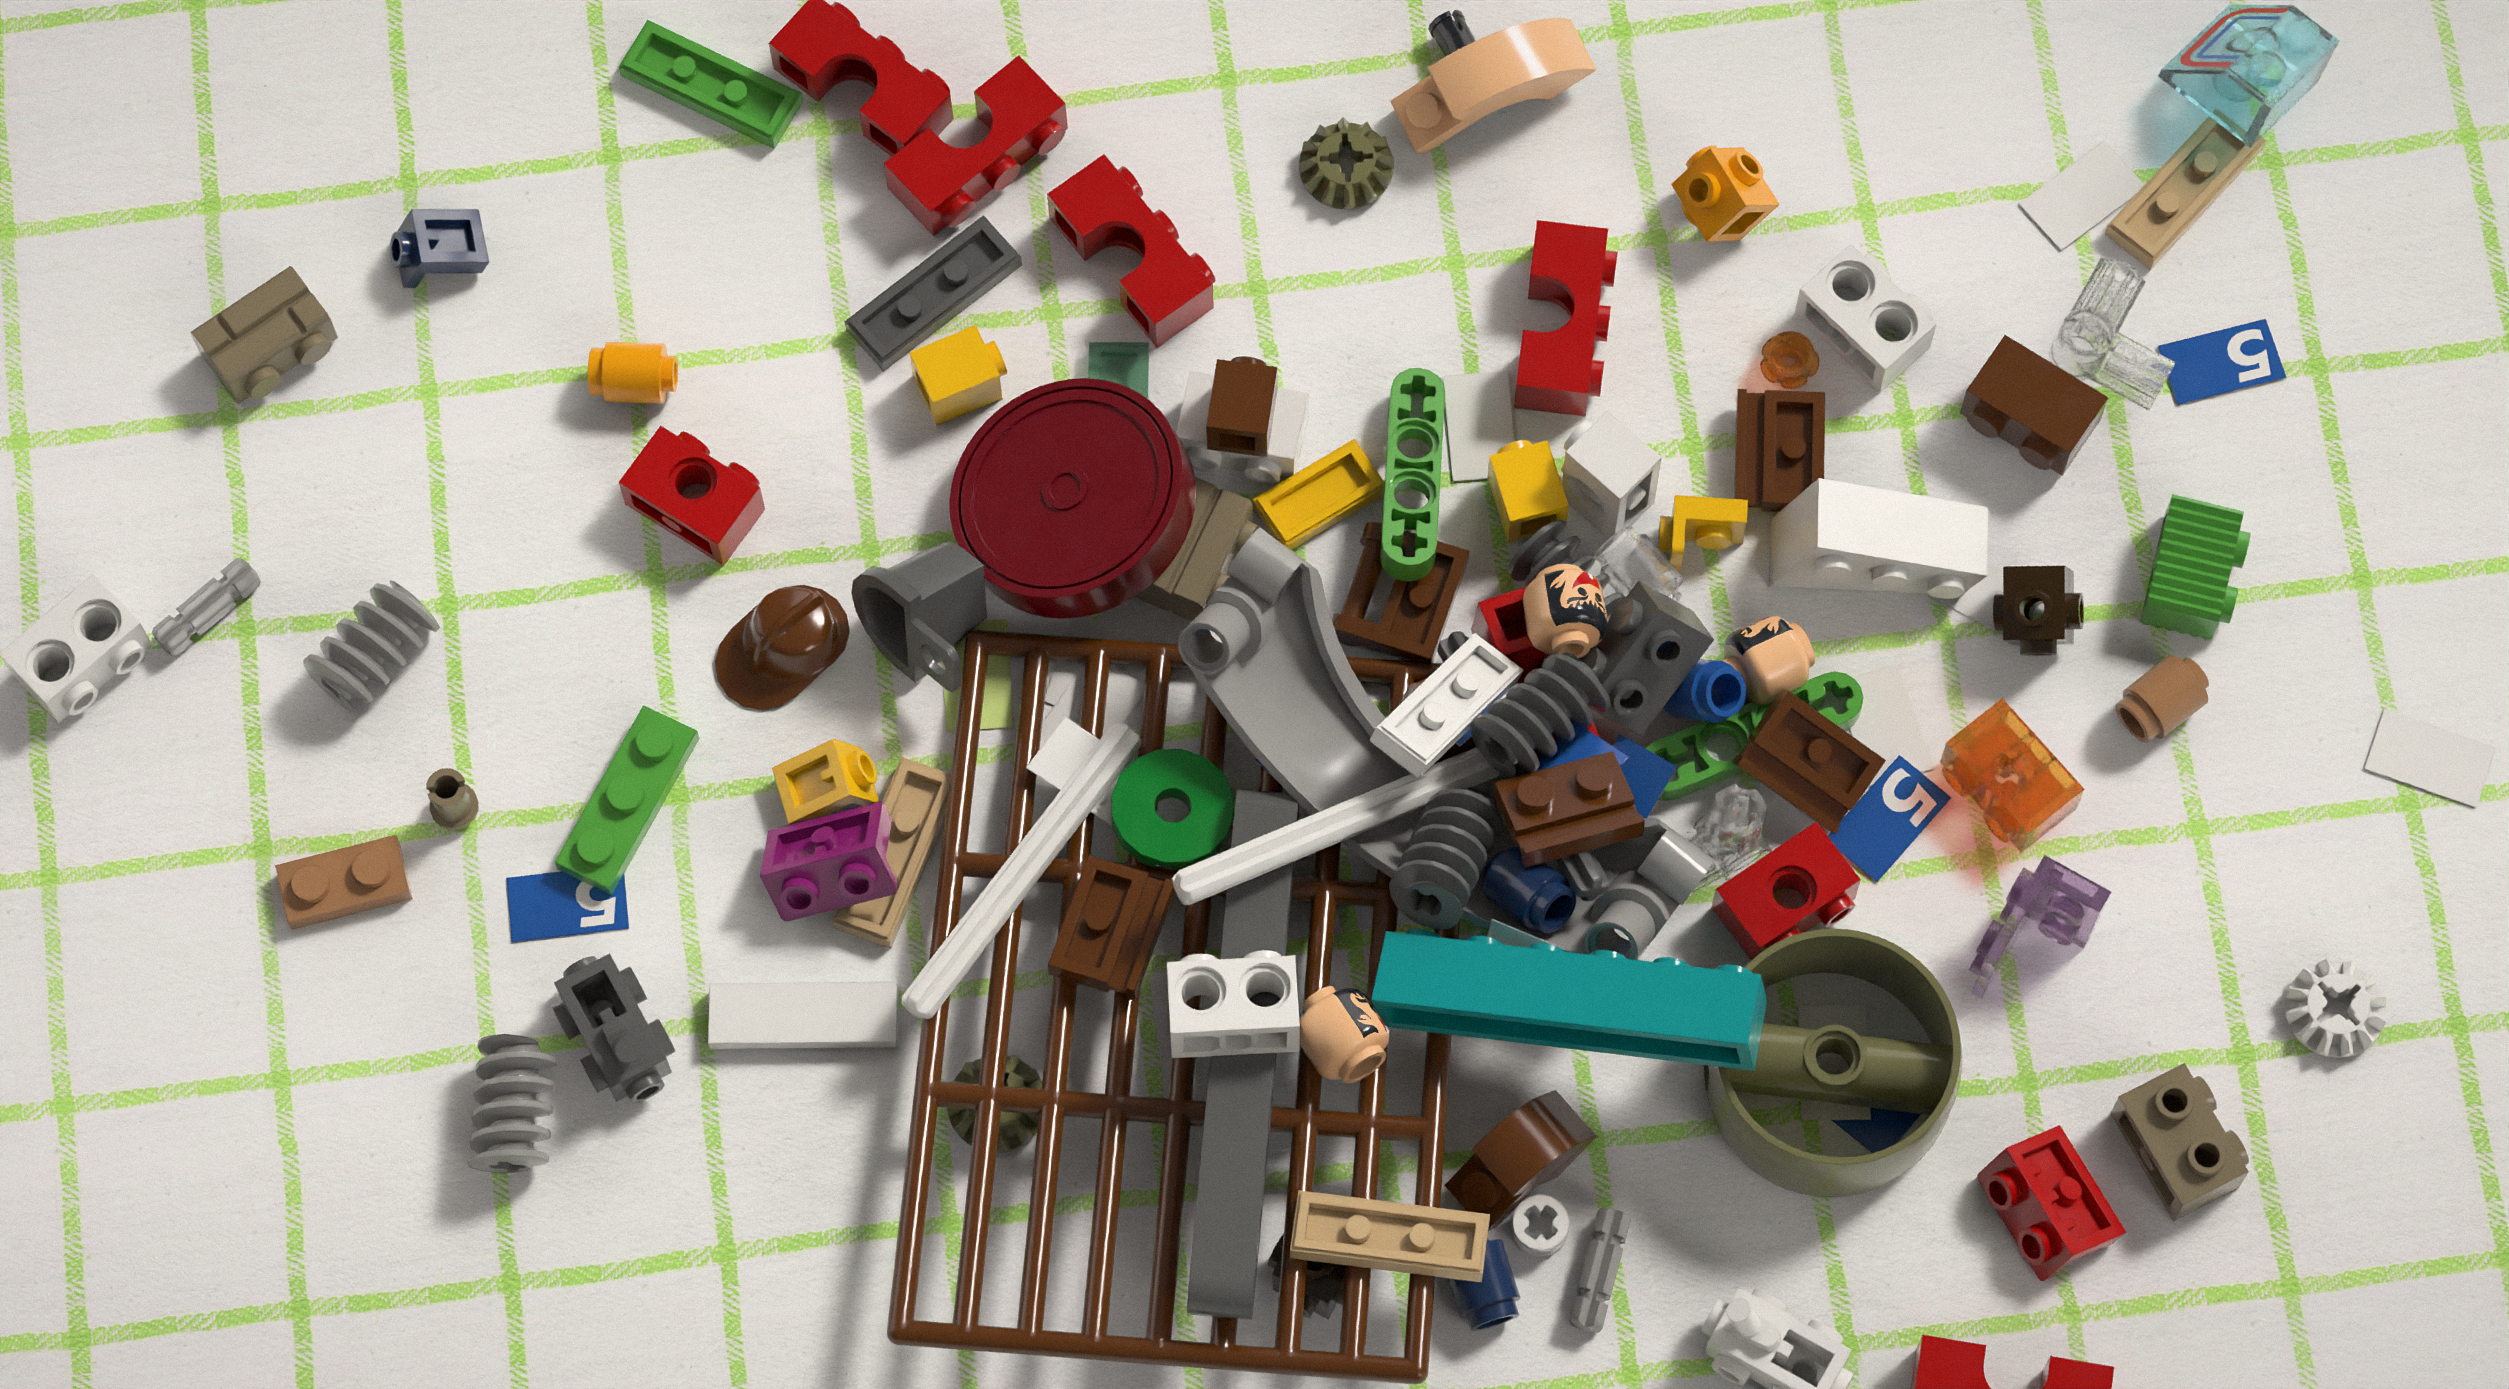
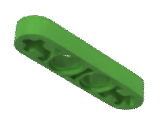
[1380,368,1445,581]
[1646,671,1864,801]

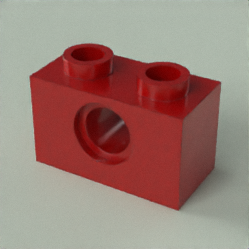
[619,426,765,566]
[1711,821,1861,960]

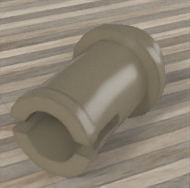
[426,768,479,830]

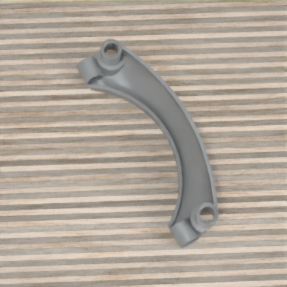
[1178,527,1715,960]

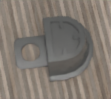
[851,541,987,692]

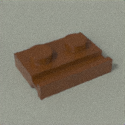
[1734,389,1825,512]
[1732,689,1886,834]
[1494,751,1645,868]
[1048,855,1175,1001]

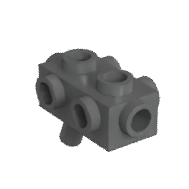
[552,953,676,1103]

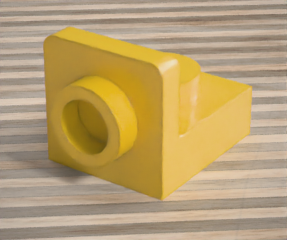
[1658,495,1748,573]
[772,739,879,824]

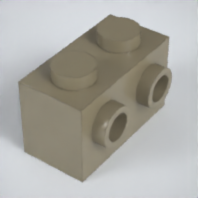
[2110,1063,2249,1222]

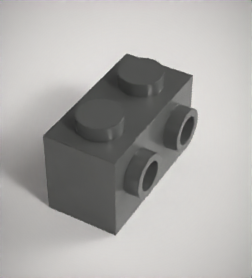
[1579,580,1714,736]

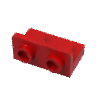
[1977,1125,2126,1281]

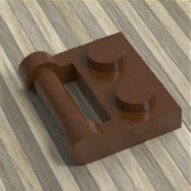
[1332,522,1470,664]

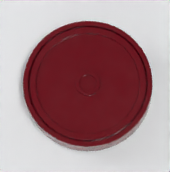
[949,378,1196,619]

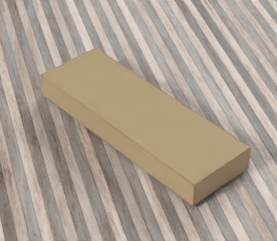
[2105,105,2266,270]
[832,757,950,948]
[1290,1190,1490,1282]

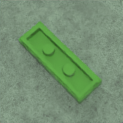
[619,20,803,149]

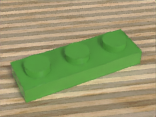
[555,705,700,895]

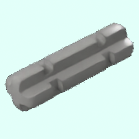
[152,558,261,656]
[1569,1208,1631,1332]

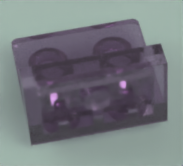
[1969,855,2111,999]

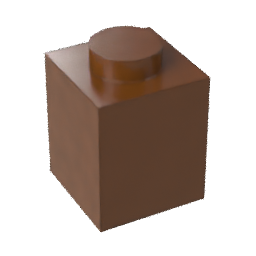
[1206,356,1278,457]

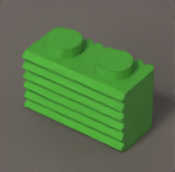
[2140,494,2251,640]

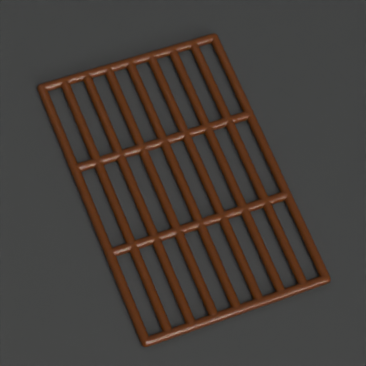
[887,630,1460,1385]

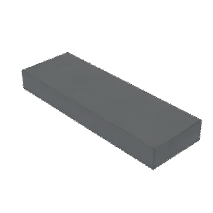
[844,215,1022,372]

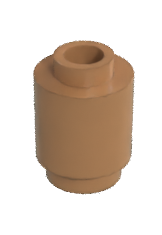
[2115,655,2209,743]

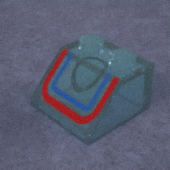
[2158,5,2340,148]

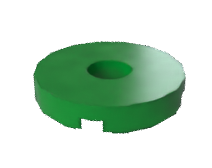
[1111,749,1234,870]

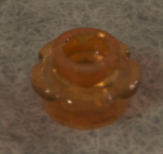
[1760,331,1819,389]

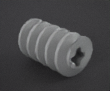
[303,580,440,712]
[468,1034,557,1173]

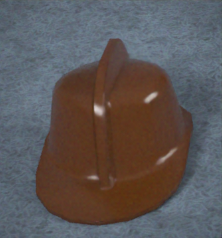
[715,585,850,710]

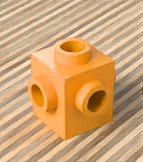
[1671,145,1780,242]

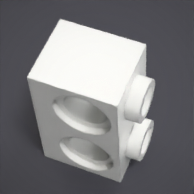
[1795,244,1936,393]
[0,573,152,724]
[1167,950,1300,1058]

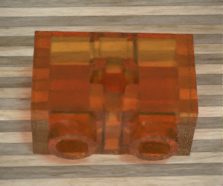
[1940,698,2085,853]

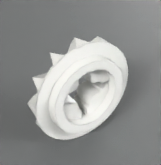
[2285,958,2387,1058]

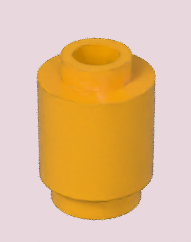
[588,342,678,404]

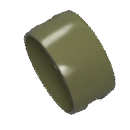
[1704,929,1962,1197]

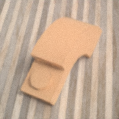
[1390,18,1597,154]

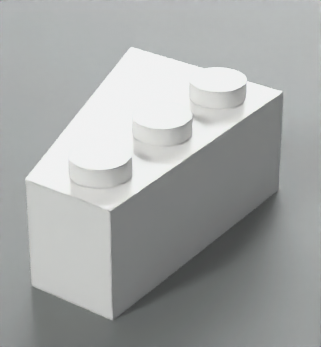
[1769,478,1988,599]

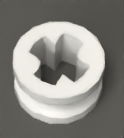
[1511,1195,1569,1258]

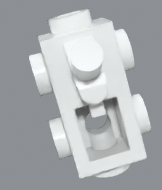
[1701,1287,1854,1389]

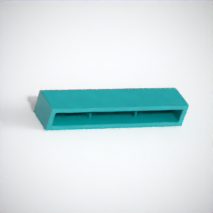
[1371,929,1767,1071]

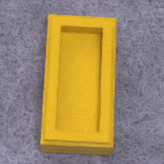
[1253,439,1384,550]

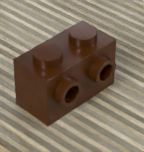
[1960,335,2109,476]

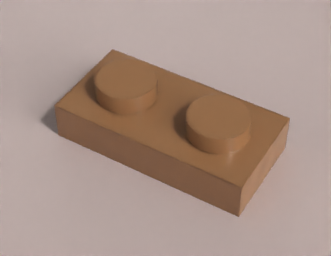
[275,835,413,930]

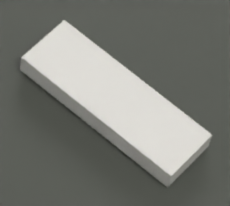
[1369,633,1524,779]
[708,981,898,1049]

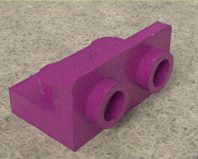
[760,801,898,922]

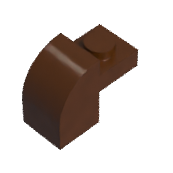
[1444,1090,1597,1231]

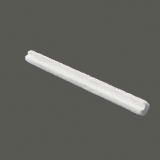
[901,723,1141,1020]
[1172,747,1500,905]

